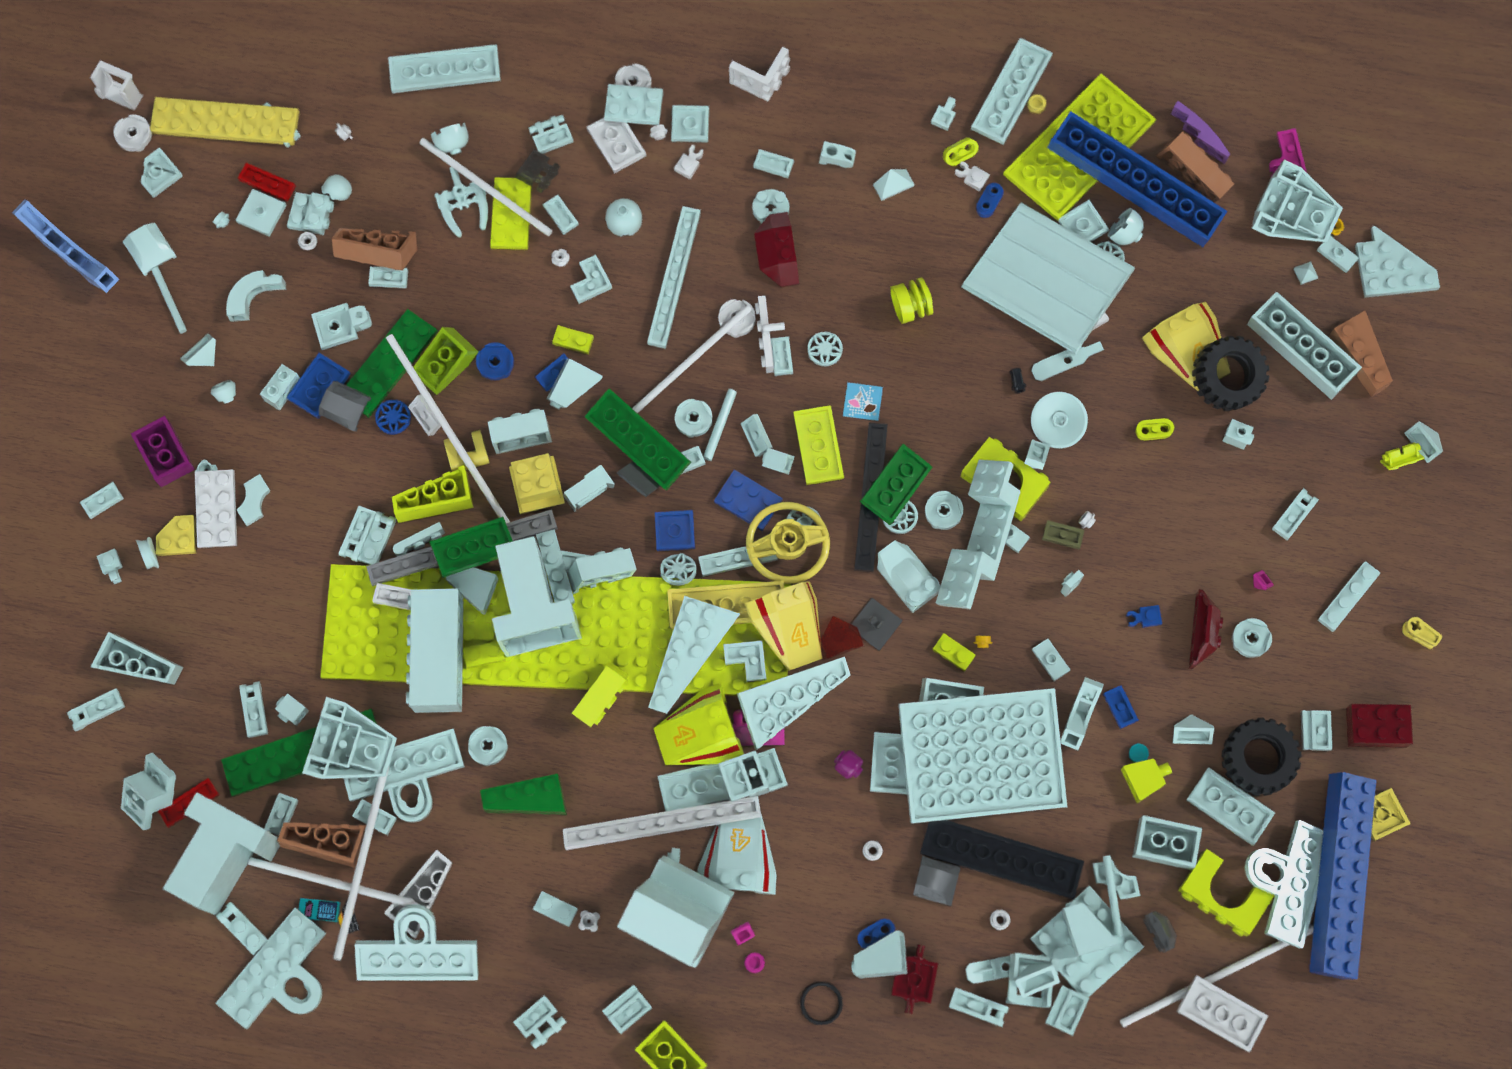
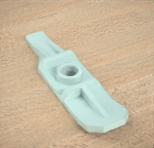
[1031,341,1104,381]
[965,954,1044,984]

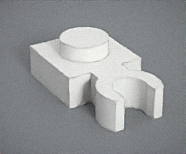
[674,145,703,179]
[955,162,990,192]

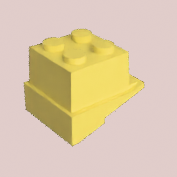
[509,453,565,514]

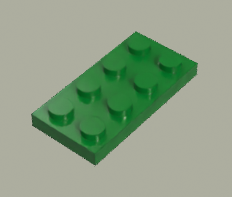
[860,444,933,525]
[430,517,513,578]

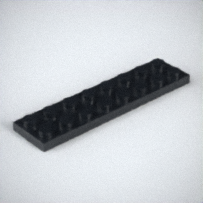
[920,820,1084,900]

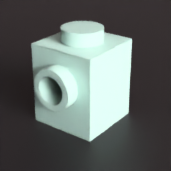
[1222,419,1254,450]
[762,448,795,475]
[275,694,309,726]

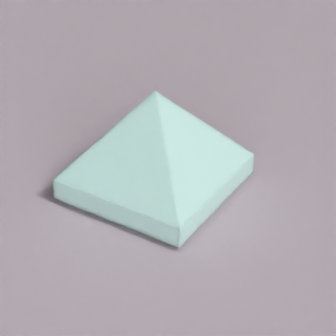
[1293,262,1318,285]

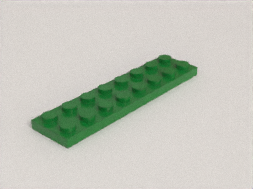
[221,709,377,797]

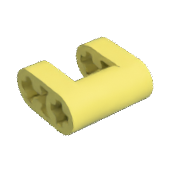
[444,430,490,472]

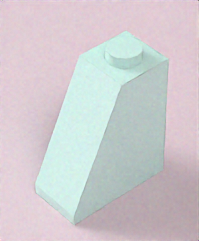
[547,359,603,409]
[446,567,498,615]
[1061,901,1118,957]
[852,931,907,978]

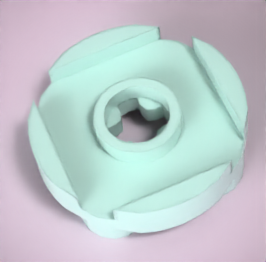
[752,189,789,224]
[675,399,712,438]
[925,491,963,530]
[1232,618,1272,658]
[468,726,508,766]

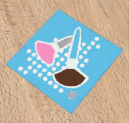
[843,382,883,421]

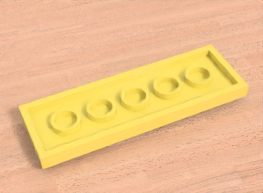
[667,581,784,629]

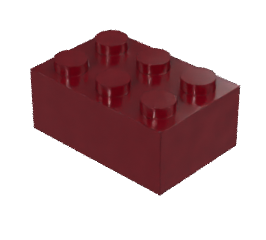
[1346,704,1413,748]

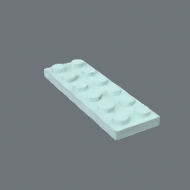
[971,38,1053,145]
[388,45,501,93]

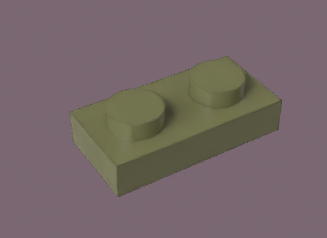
[1042,520,1085,550]

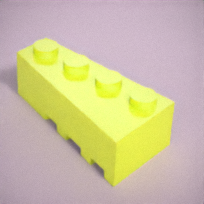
[392,465,474,523]

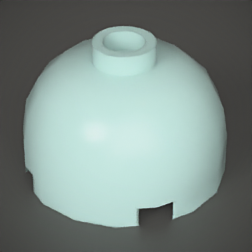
[431,123,469,156]
[605,198,642,236]
[1107,208,1144,245]

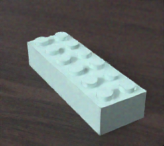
[1247,292,1362,400]

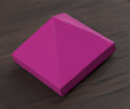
[1253,570,1274,590]
[731,922,755,946]

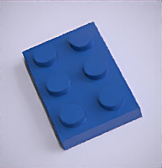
[286,353,351,419]
[714,470,783,532]

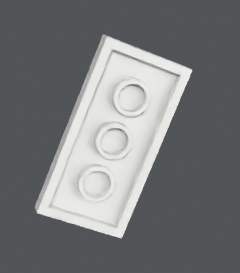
[195,469,237,548]
[1177,975,1268,1052]

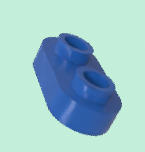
[976,183,1003,218]
[857,919,895,949]

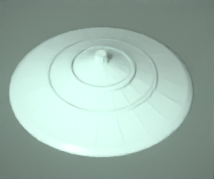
[1031,392,1088,448]

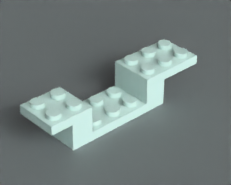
[936,460,1021,609]

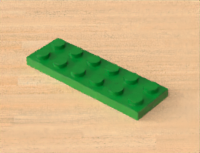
[347,309,438,418]
[584,388,691,491]

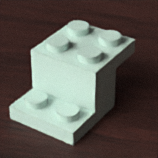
[718,748,788,802]
[121,753,176,831]

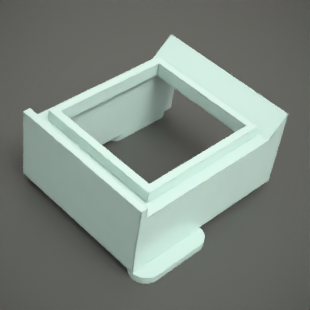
[563,465,615,512]
[1005,953,1059,1008]

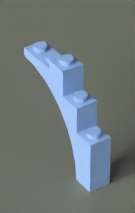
[12,200,119,293]

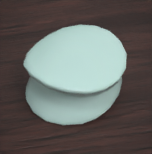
[136,537,159,569]

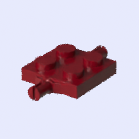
[891,944,939,1014]

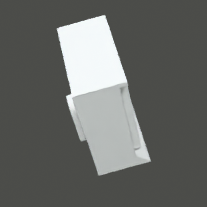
[90,60,143,111]

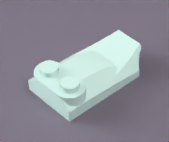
[877,540,941,613]

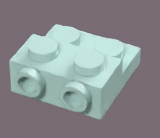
[287,192,334,235]

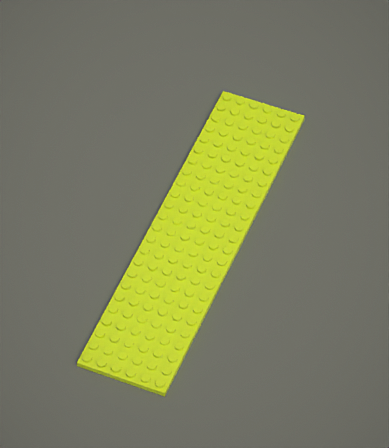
[320,564,791,696]

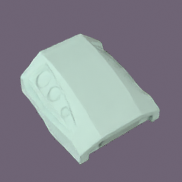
[123,223,177,276]

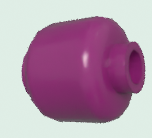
[834,750,864,779]

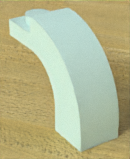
[227,270,286,321]
[1060,677,1104,750]

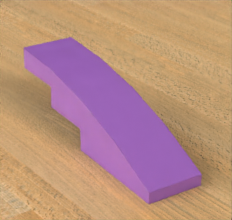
[1171,101,1230,164]

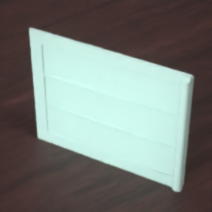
[961,203,1135,355]

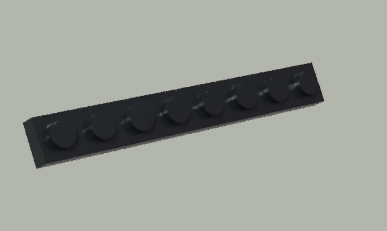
[854,422,888,572]

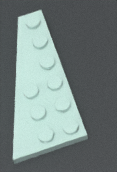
[648,596,740,714]
[737,657,851,750]

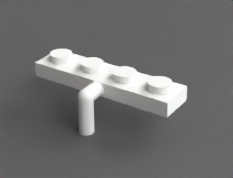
[755,296,785,373]

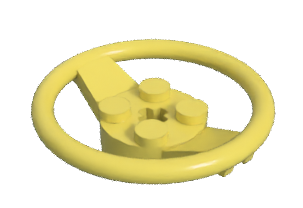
[746,502,830,584]

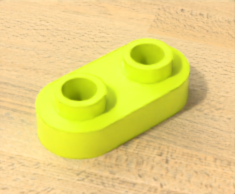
[943,138,978,166]
[1135,418,1174,441]

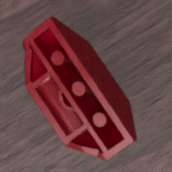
[754,212,799,287]
[1189,589,1223,669]

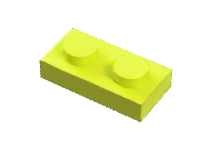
[552,325,594,354]
[933,633,976,672]
[463,641,506,669]

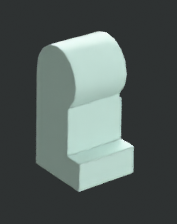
[819,141,856,168]

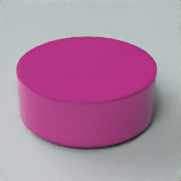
[745,953,765,973]

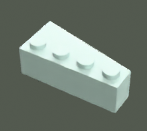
[91,632,183,685]

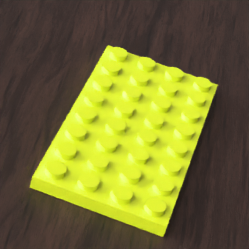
[1003,74,1156,221]

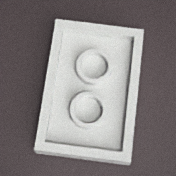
[587,118,646,174]

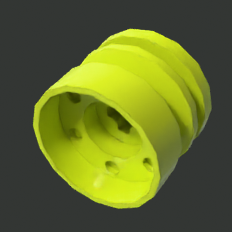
[890,277,933,324]

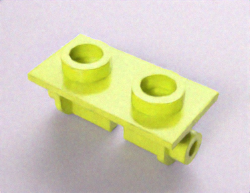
[1380,442,1424,470]

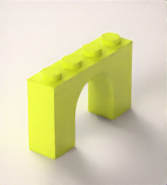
[960,437,1051,522]
[1178,849,1275,937]

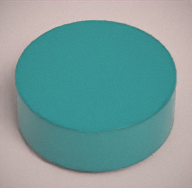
[1128,743,1149,763]

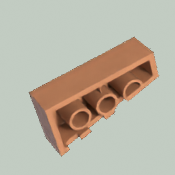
[1156,131,1234,203]
[332,228,417,271]
[1329,311,1393,397]
[277,822,366,868]

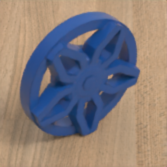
[375,400,411,435]

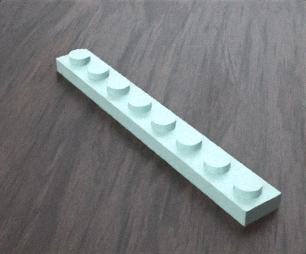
[647,206,701,349]

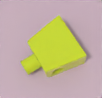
[1121,759,1172,803]

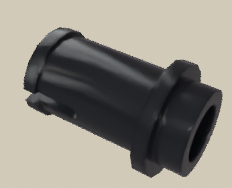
[1009,368,1027,394]

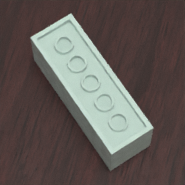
[406,589,463,713]

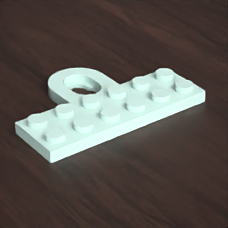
[344,729,465,823]
[1245,820,1323,948]
[355,904,479,980]
[216,908,326,1029]

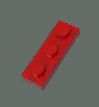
[238,163,296,202]
[158,778,220,828]

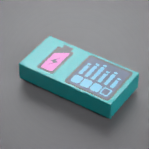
[298,898,341,922]

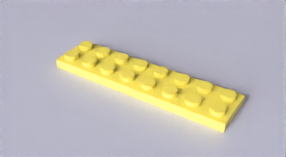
[150,97,300,145]

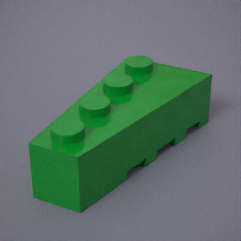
[480,773,567,815]

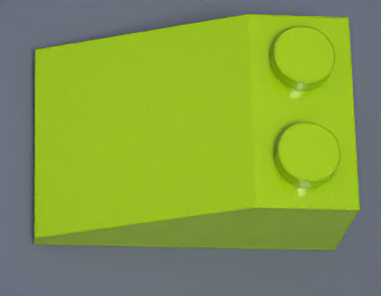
[413,327,479,395]

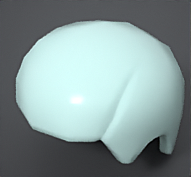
[321,174,352,201]

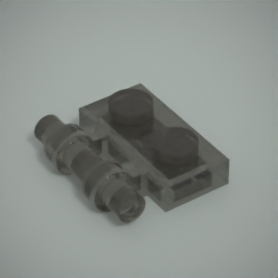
[515,149,560,193]

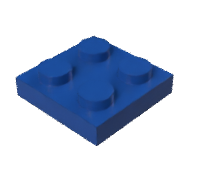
[655,510,695,551]

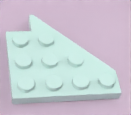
[1355,226,1440,298]

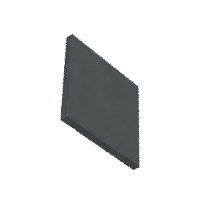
[617,461,661,497]
[849,598,903,651]

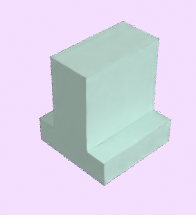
[492,536,582,658]
[163,793,280,915]
[617,855,735,968]

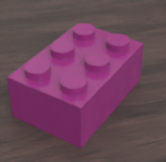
[131,416,195,488]

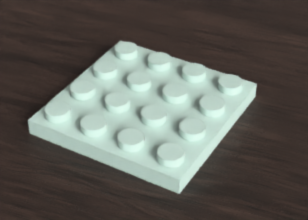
[1030,886,1144,997]

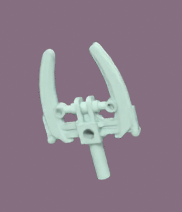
[435,167,488,237]

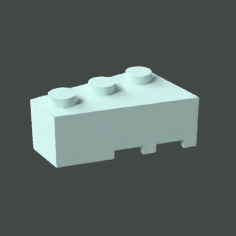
[567,548,637,594]

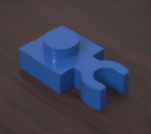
[1126,605,1162,628]

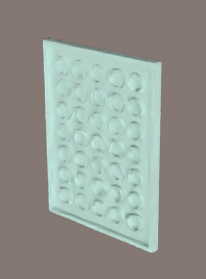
[898,688,1067,823]

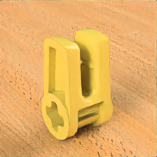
[1402,617,1442,649]

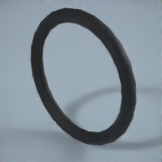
[800,982,843,1025]

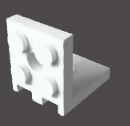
[729,47,790,101]

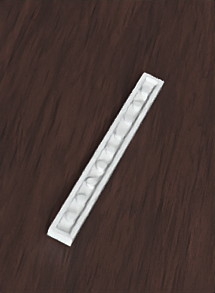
[563,796,761,850]

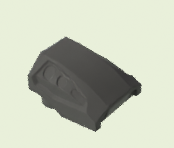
[319,381,371,432]
[913,856,960,906]
[1144,911,1177,953]

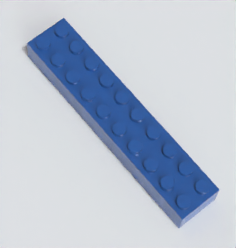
[1047,111,1227,247]
[1309,772,1376,980]

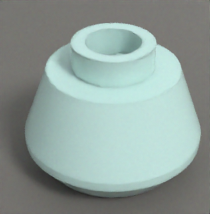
[211,380,236,404]

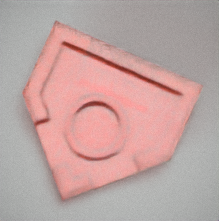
[821,616,864,659]

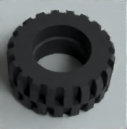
[1192,336,1270,411]
[1221,718,1302,796]

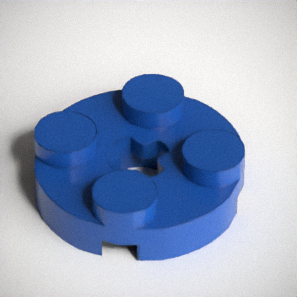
[476,342,514,380]

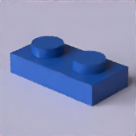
[534,353,568,392]
[1103,685,1139,729]

